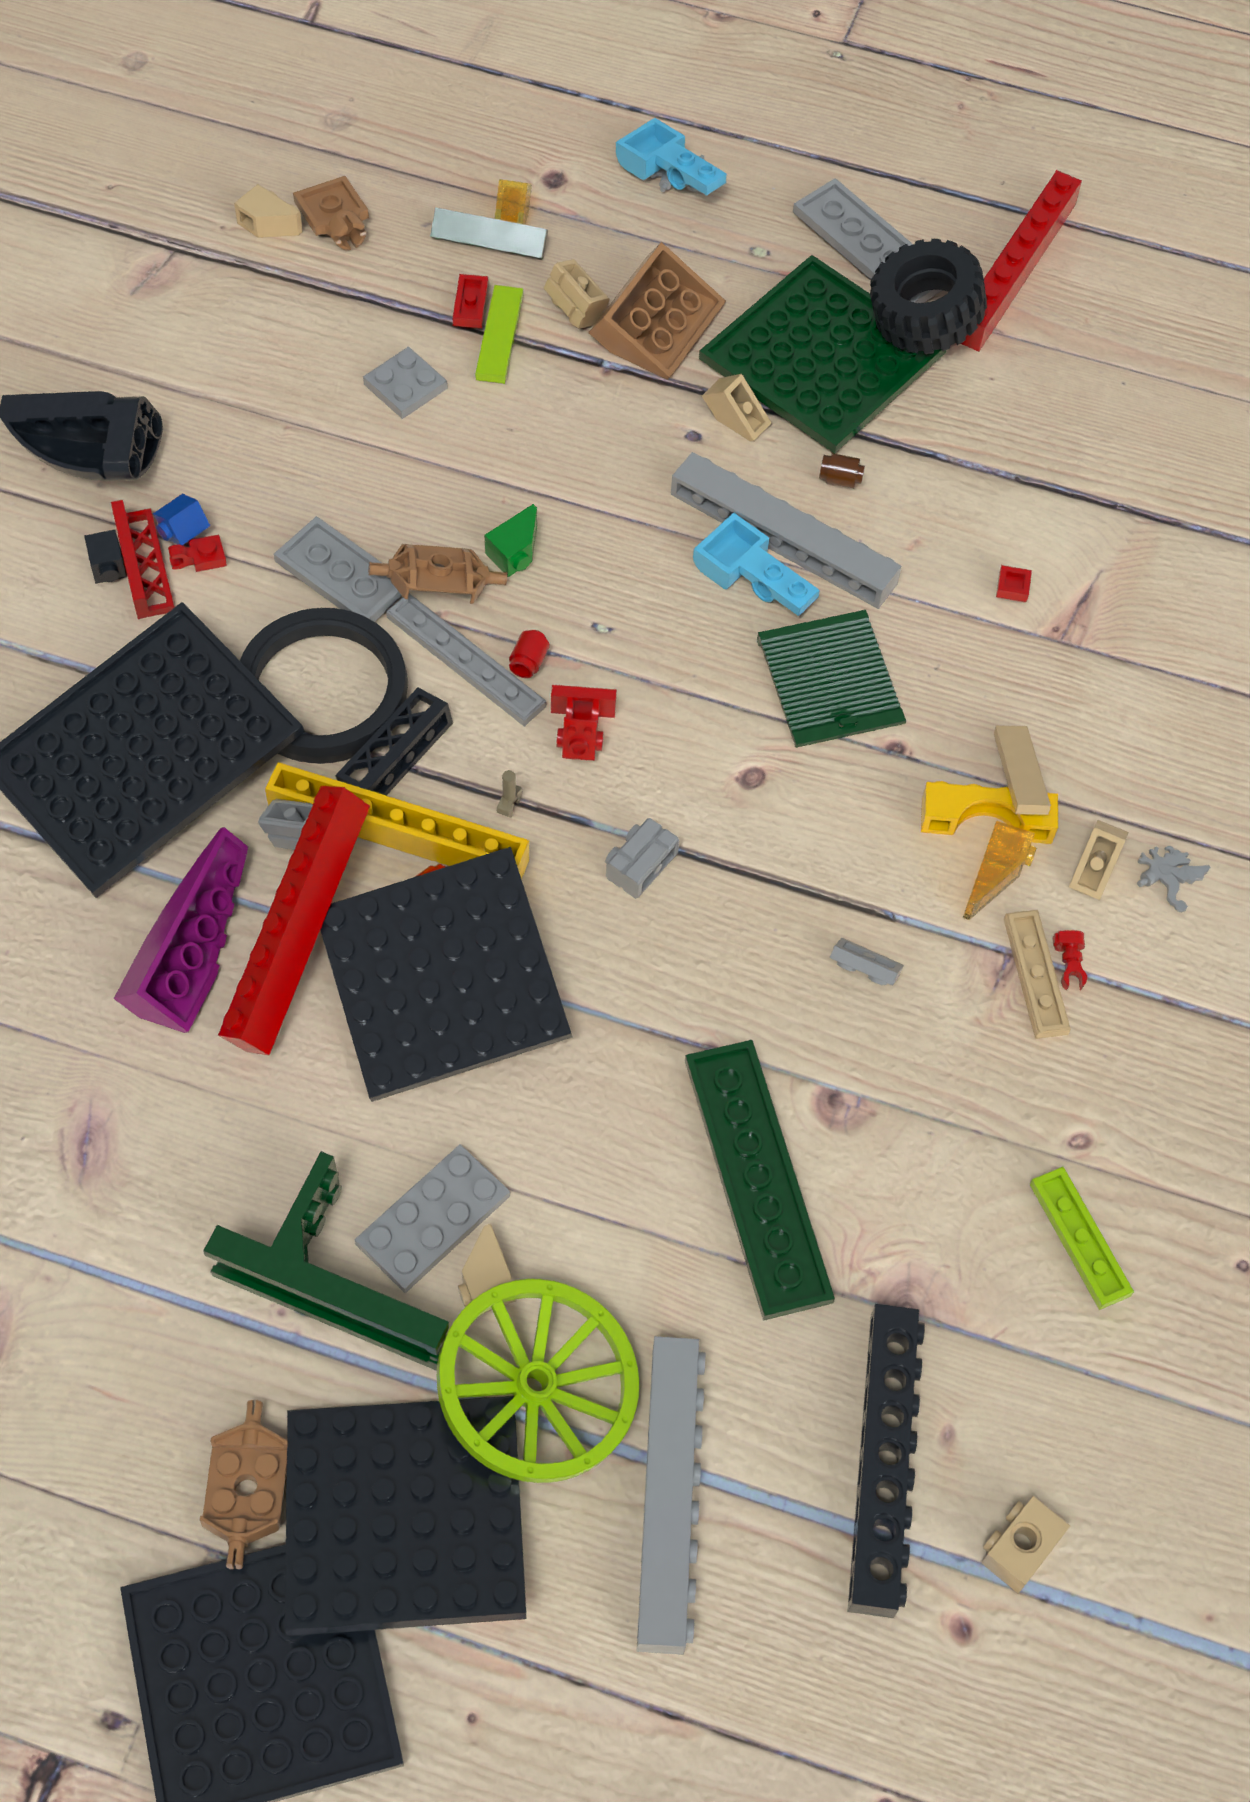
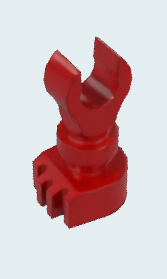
[1053,930,1087,991]

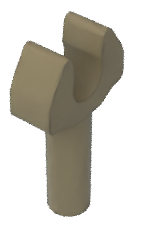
[497,770,522,818]

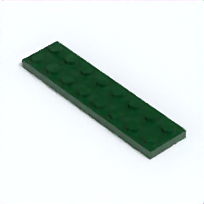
[685,1040,835,1321]

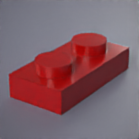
[453,274,489,328]

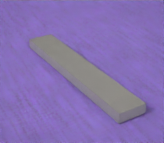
[386,593,546,727]

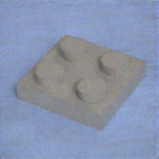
[363,346,448,419]

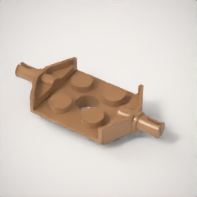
[368,544,507,604]
[200,1400,288,1569]

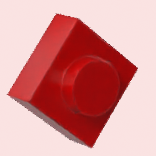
[996,565,1032,602]

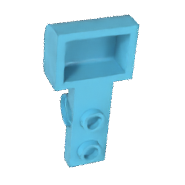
[616,118,727,196]
[693,513,820,616]

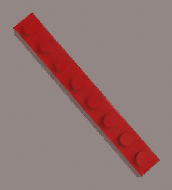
[961,170,1082,352]
[218,786,370,1056]

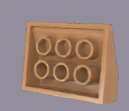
[588,242,726,380]

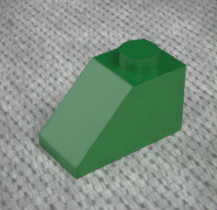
[484,504,537,577]

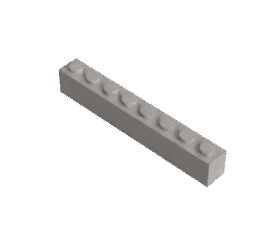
[671,452,902,609]
[637,1336,706,1655]

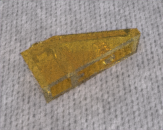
[963,821,1037,920]

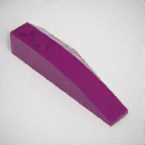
[113,827,248,1033]

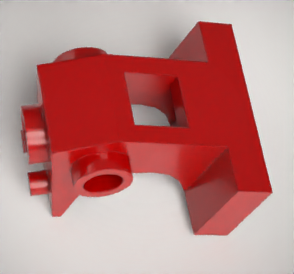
[551,685,617,761]

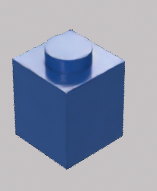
[153,493,210,545]

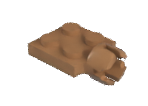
[293,176,369,250]

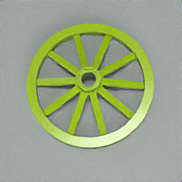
[436,1279,639,1483]

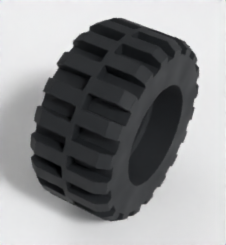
[870,238,987,354]

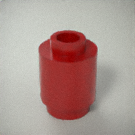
[509,630,550,678]

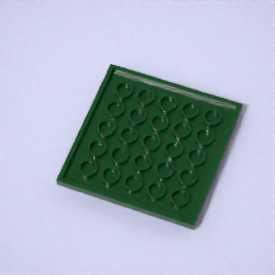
[699,255,946,453]

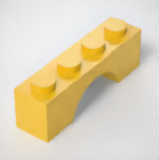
[921,781,1058,844]

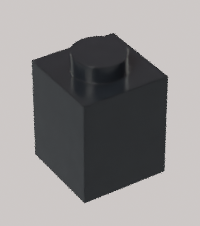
[84,529,127,584]

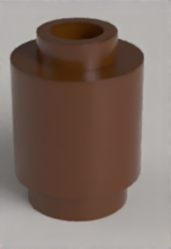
[819,453,865,489]

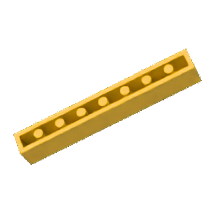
[265,762,529,879]

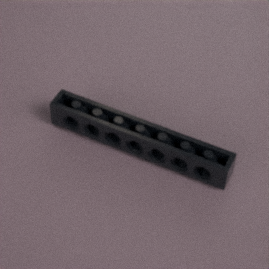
[847,1304,925,1618]

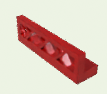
[111,500,174,619]

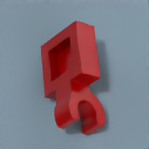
[168,534,227,572]

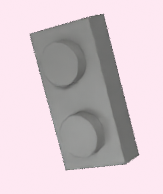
[830,938,904,985]

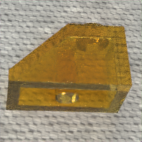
[495,179,532,225]

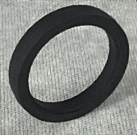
[240,608,408,764]

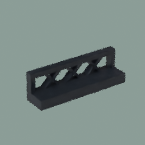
[335,687,453,796]

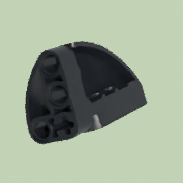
[0,391,163,481]

